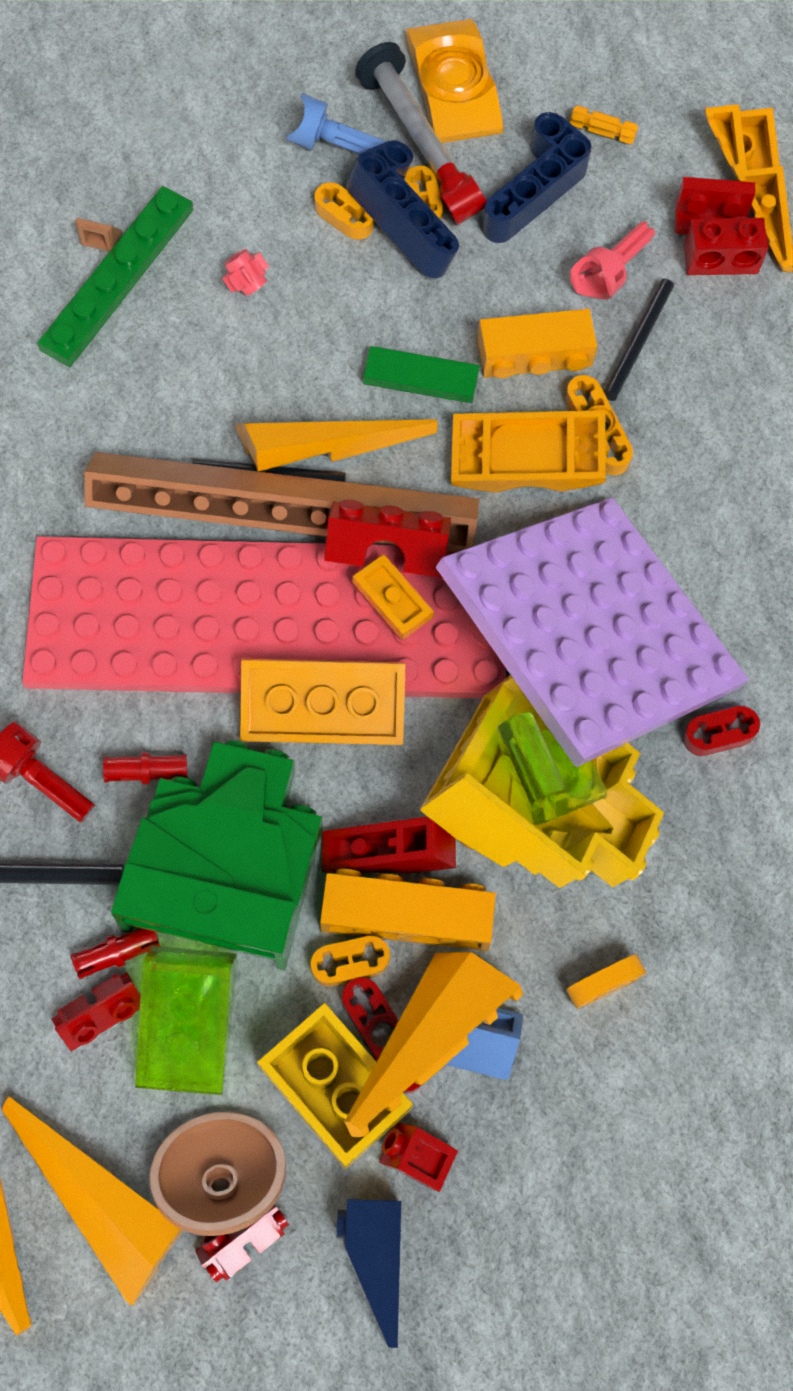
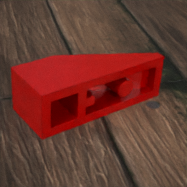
[322,816,456,873]

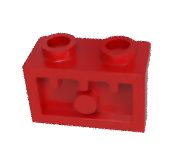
[674,177,755,234]

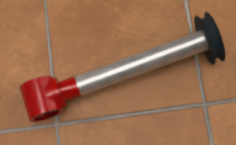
[355,42,487,225]

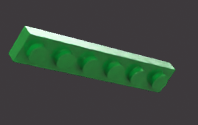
[37,185,194,367]

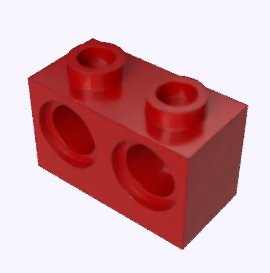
[684,218,768,275]

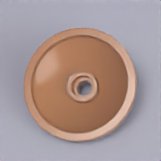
[149,1112,286,1236]

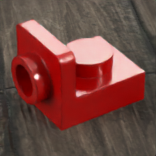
[379,1123,458,1192]

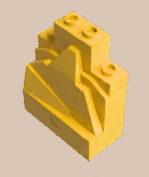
[420,675,665,888]

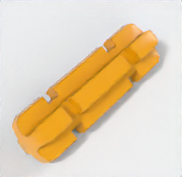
[570,105,638,145]

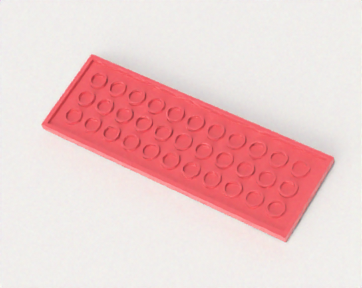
[22,537,506,699]

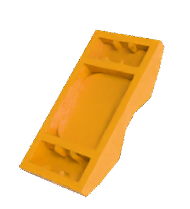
[405,19,504,143]
[451,410,606,493]

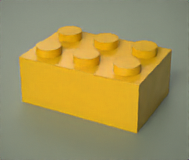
[257,1003,413,1170]

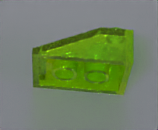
[135,946,237,1095]

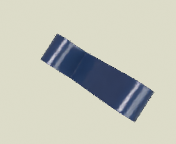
[482,112,592,243]
[346,140,459,279]

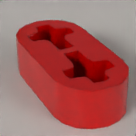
[683,706,761,756]

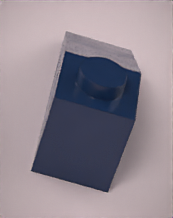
[337,1199,402,1348]

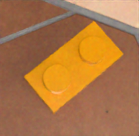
[353,554,434,640]

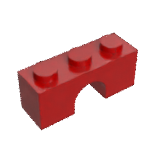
[324,500,452,578]

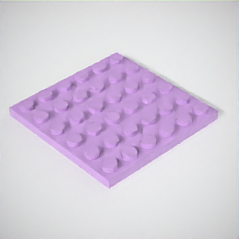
[436,497,749,767]

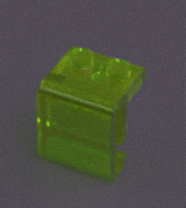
[497,713,607,825]

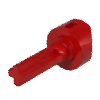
[0,722,95,822]

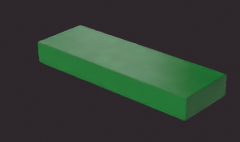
[363,346,480,404]

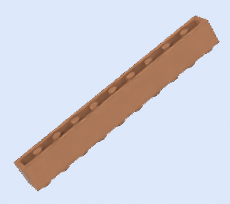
[84,452,479,552]

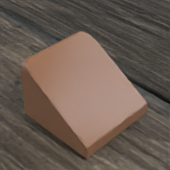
[75,218,122,252]

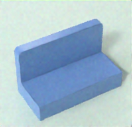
[446,1008,524,1080]

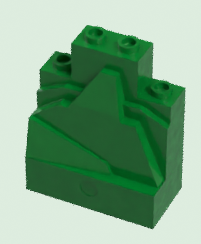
[111,740,323,971]

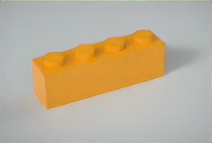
[320,869,496,951]

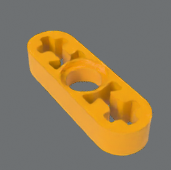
[565,375,633,475]

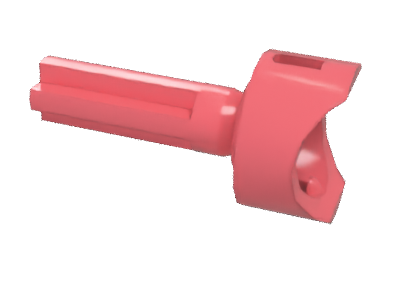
[570,221,655,299]

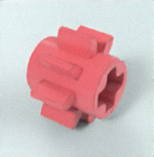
[222,249,269,296]

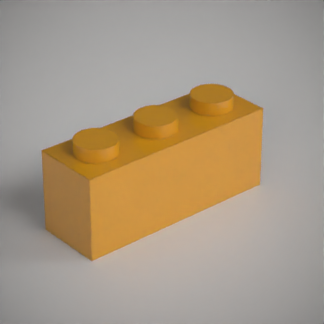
[477,309,597,379]

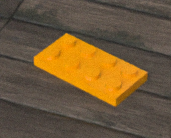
[240,658,406,745]

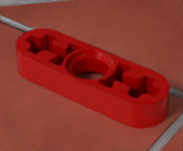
[342,977,422,1094]

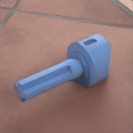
[286,93,387,154]

